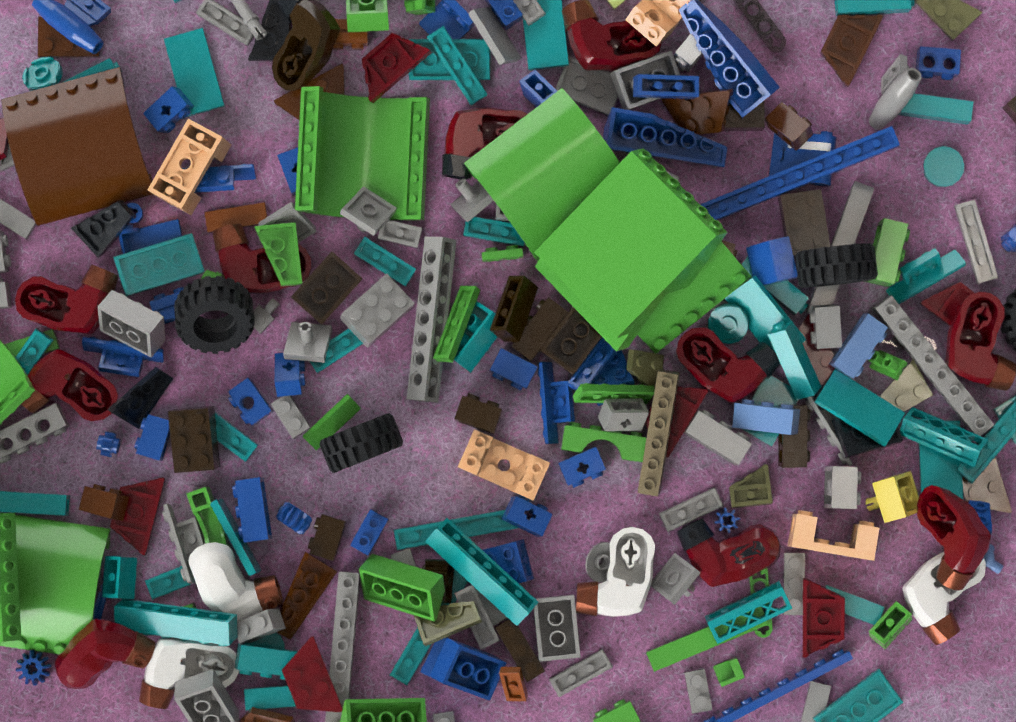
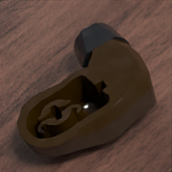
[272,0,340,91]

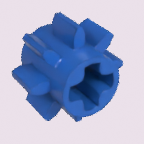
[96,432,121,457]
[714,508,740,533]

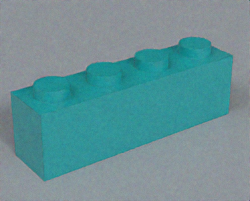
[234,643,323,680]

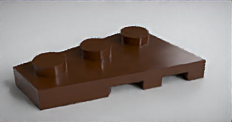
[38,16,100,58]

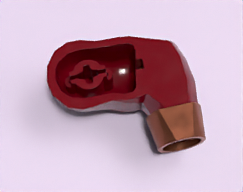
[562,0,662,71]
[213,224,311,294]
[917,485,991,590]

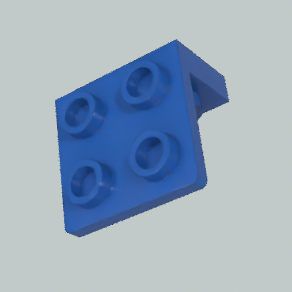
[419,0,475,39]
[594,350,635,406]
[483,539,534,583]

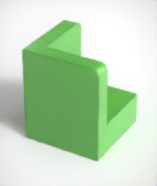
[713,657,745,687]

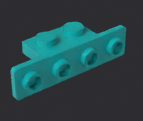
[886,248,966,304]

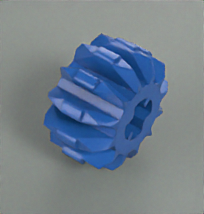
[276,502,312,534]
[16,650,52,686]

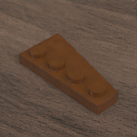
[277,551,337,640]

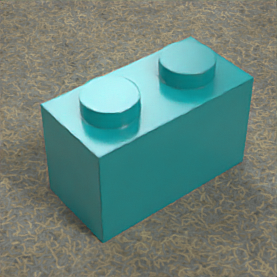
[102,556,137,599]

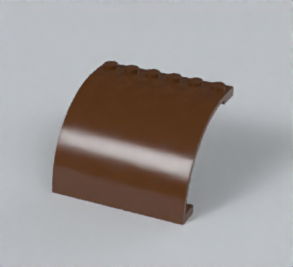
[1,67,153,226]

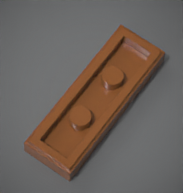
[204,202,268,233]

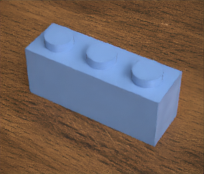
[829,313,888,379]
[732,399,800,435]

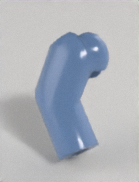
[984,544,1003,574]

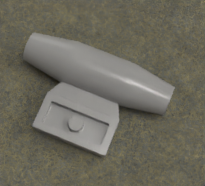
[869,54,922,130]

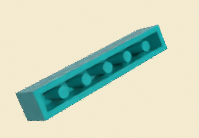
[425,518,539,626]
[114,599,238,647]

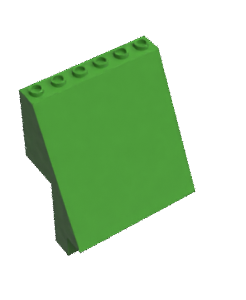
[534,148,728,352]

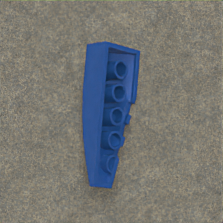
[679,0,780,118]
[603,107,728,167]

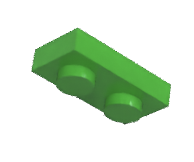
[482,245,523,262]

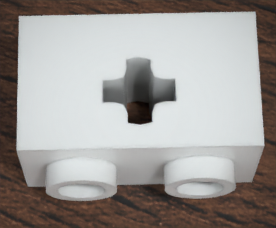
[674,34,703,72]

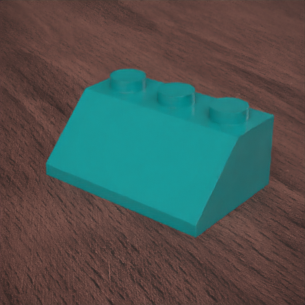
[454,301,497,373]

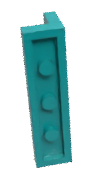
[900,407,988,467]
[705,581,792,644]

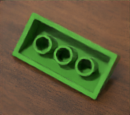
[359,554,445,622]
[340,698,427,722]

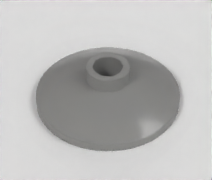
[585,542,610,583]

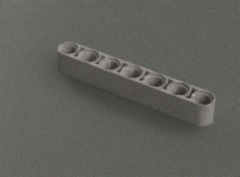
[807,181,874,313]

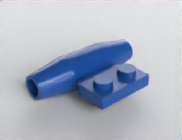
[32,0,111,54]

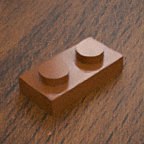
[499,667,528,702]

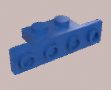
[182,164,256,193]
[82,337,165,377]
[538,362,575,444]

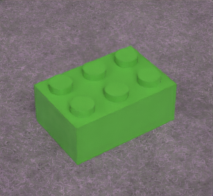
[346,0,389,32]
[864,218,910,287]

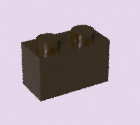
[308,514,347,561]

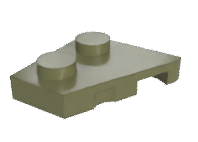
[626,349,664,389]
[729,464,773,508]

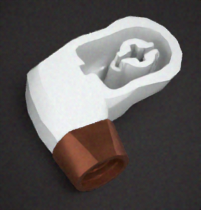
[902,551,986,645]
[139,637,239,709]

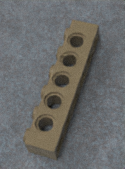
[637,369,680,497]

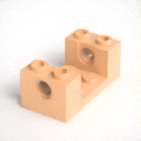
[626,0,692,46]
[148,119,231,215]
[458,429,550,501]
[787,510,879,561]

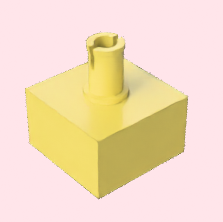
[865,471,919,523]

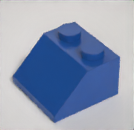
[746,236,798,286]

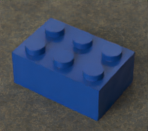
[232,477,272,543]
[430,637,507,701]

